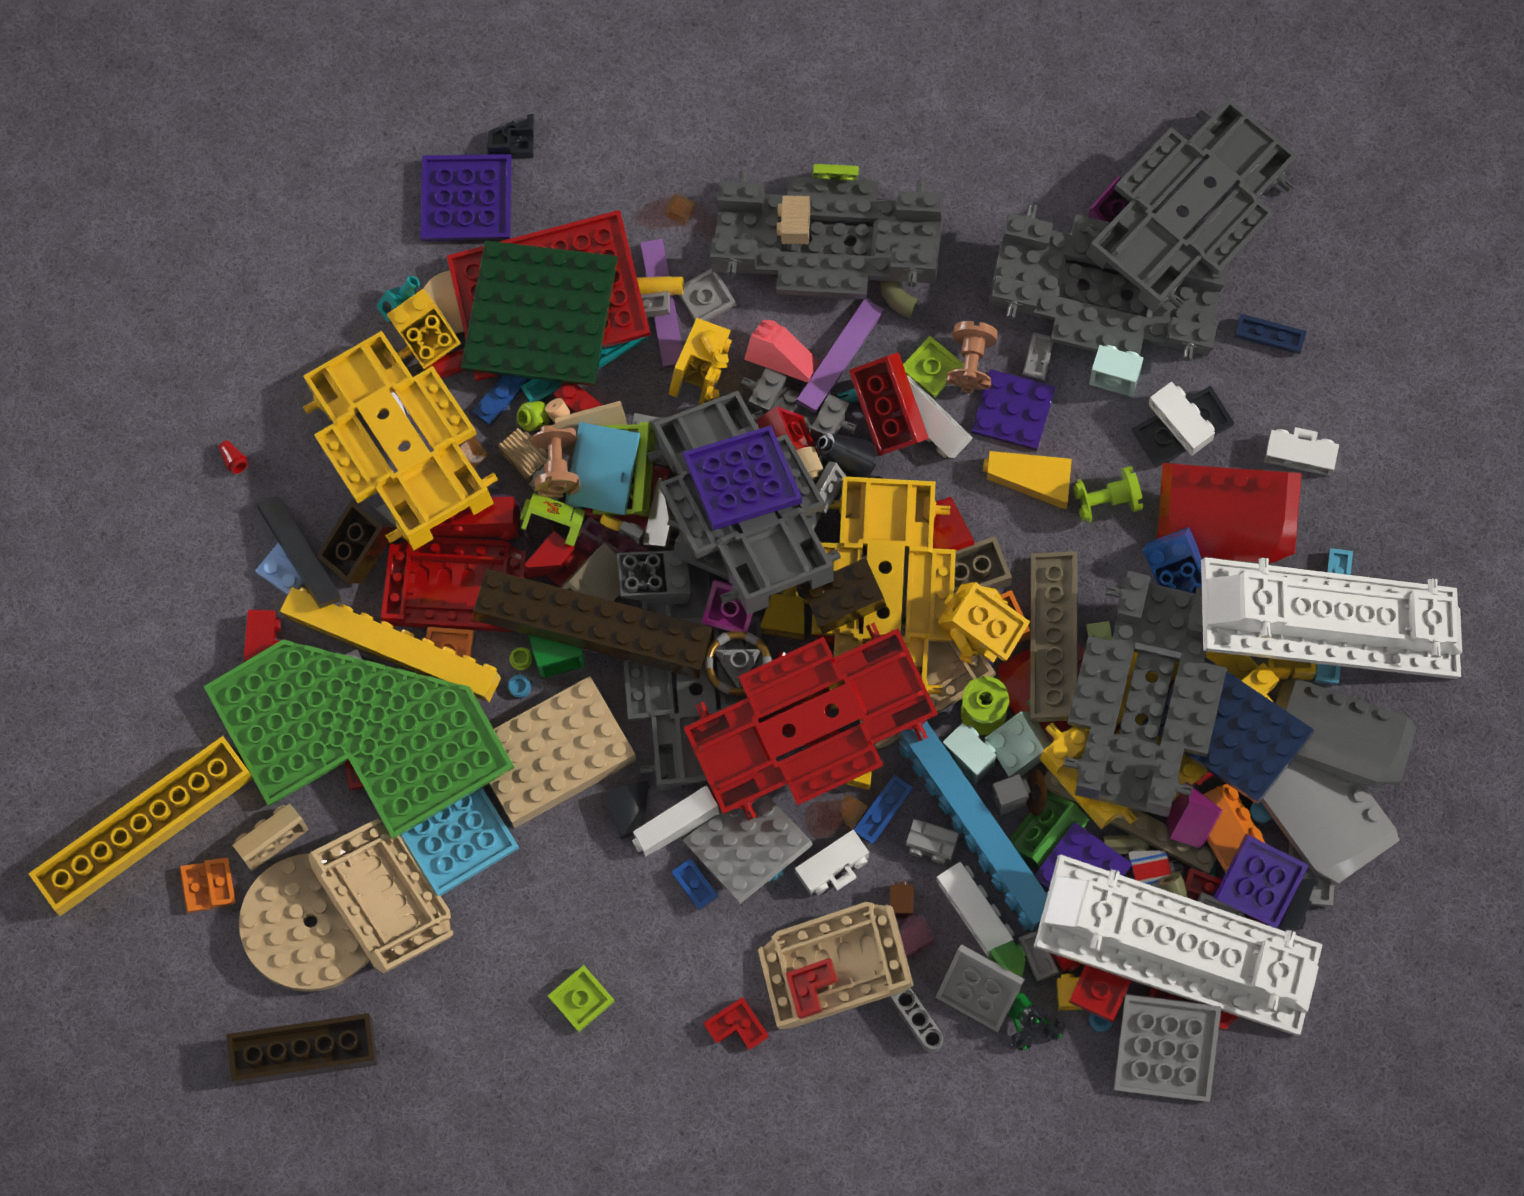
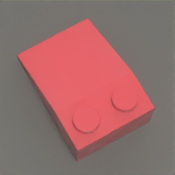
[744,319,820,383]

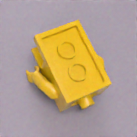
[668,318,732,406]
[938,582,1030,664]

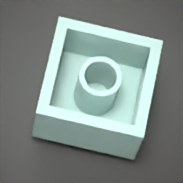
[1089,345,1144,397]
[985,712,1051,777]
[943,723,996,785]

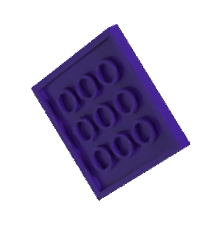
[421,154,512,241]
[683,425,802,530]

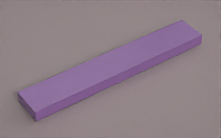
[641,239,683,369]
[796,299,884,414]

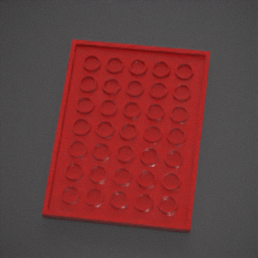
[447,210,651,381]

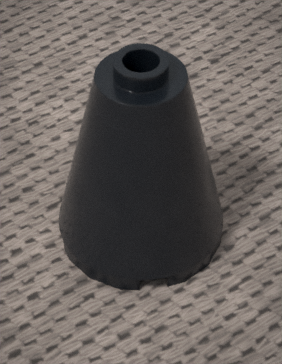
[816,433,877,478]

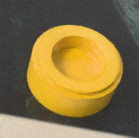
[600,514,623,531]

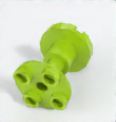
[1073,466,1143,524]
[961,676,1009,736]

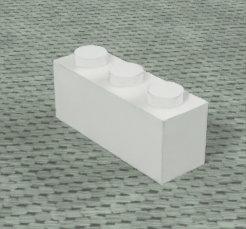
[1148,382,1215,456]

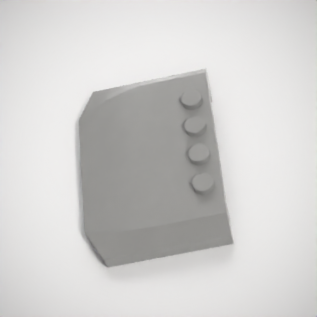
[1260,760,1400,886]

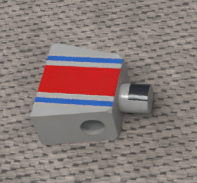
[1125,850,1184,889]

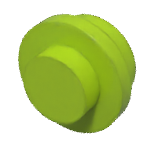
[509,647,533,671]

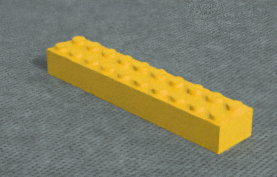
[29,736,253,916]

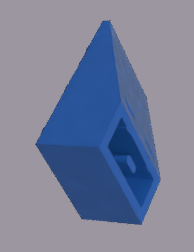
[1143,527,1202,594]

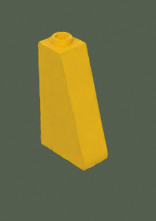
[983,451,1072,509]

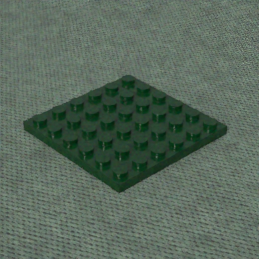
[461,241,618,386]

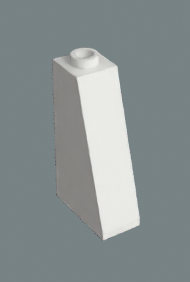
[632,786,719,856]

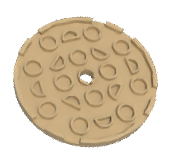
[239,854,370,992]

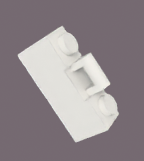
[1264,427,1339,477]
[795,830,869,895]

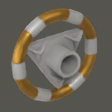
[704,631,772,696]

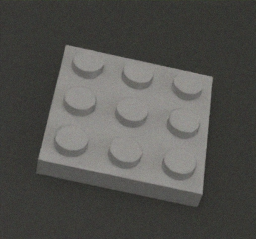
[935,944,1024,1032]

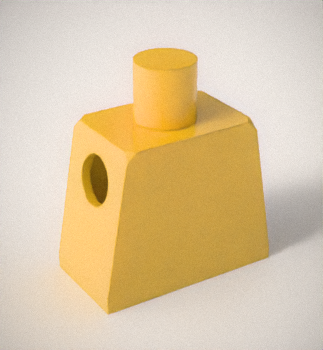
[761,586,804,640]

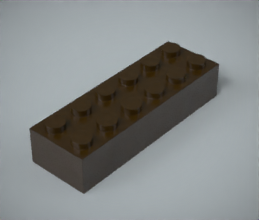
[226,1013,378,1086]

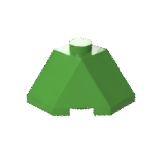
[988,940,1026,995]

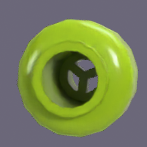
[516,401,550,432]

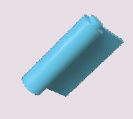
[564,422,640,515]

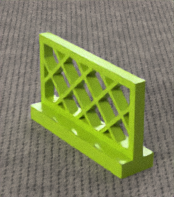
[593,422,655,517]

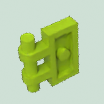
[812,164,859,181]

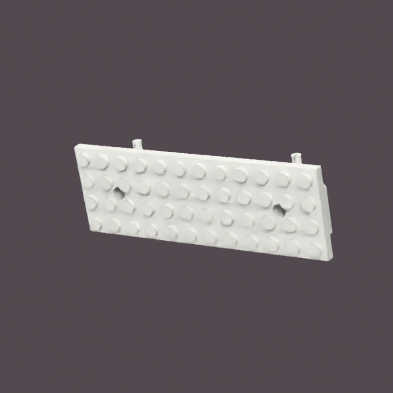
[1201,558,1462,679]
[1034,855,1323,1036]

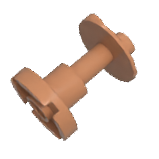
[946,321,998,393]
[531,425,580,498]

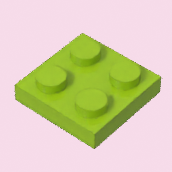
[903,336,964,399]
[548,965,615,1032]

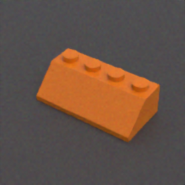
[1203,784,1265,873]

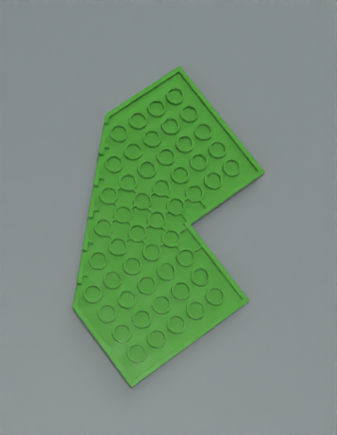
[204,639,515,839]

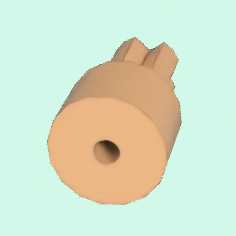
[545,398,570,423]

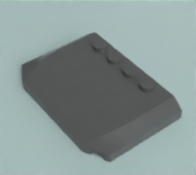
[1276,678,1416,788]

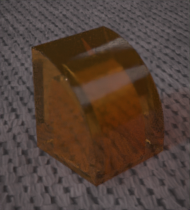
[665,193,698,226]
[458,436,489,468]
[841,794,867,832]

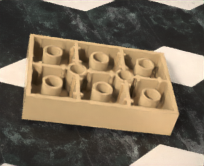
[489,676,637,829]

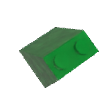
[528,635,586,680]

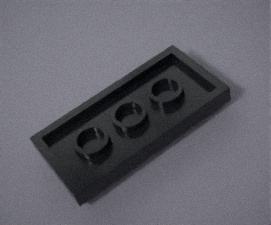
[1132,386,1234,468]

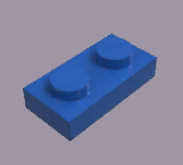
[672,858,718,911]

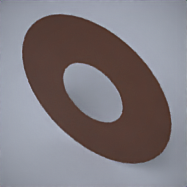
[1027,769,1047,816]

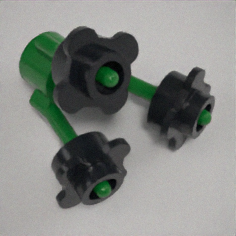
[1009,993,1066,1051]

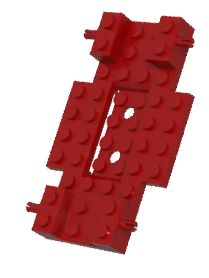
[684,622,938,821]

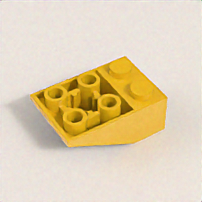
[387,289,461,369]

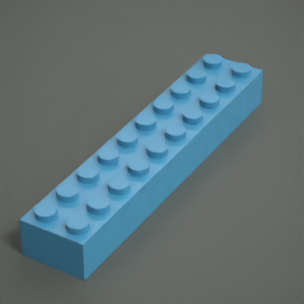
[898,721,1047,933]

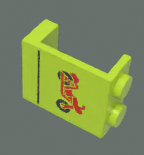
[519,493,585,546]

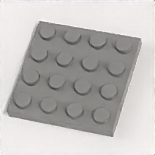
[683,795,813,904]
[1114,994,1221,1102]

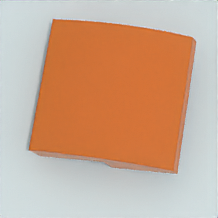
[179,857,236,913]

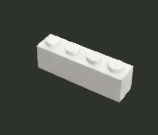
[907,376,973,458]
[936,861,1014,957]

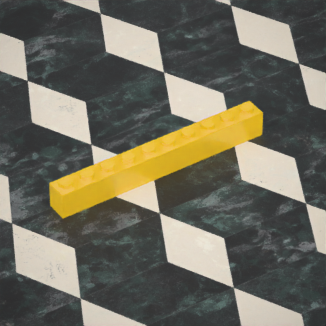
[280,587,501,703]

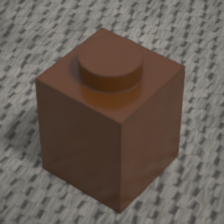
[889,881,914,918]

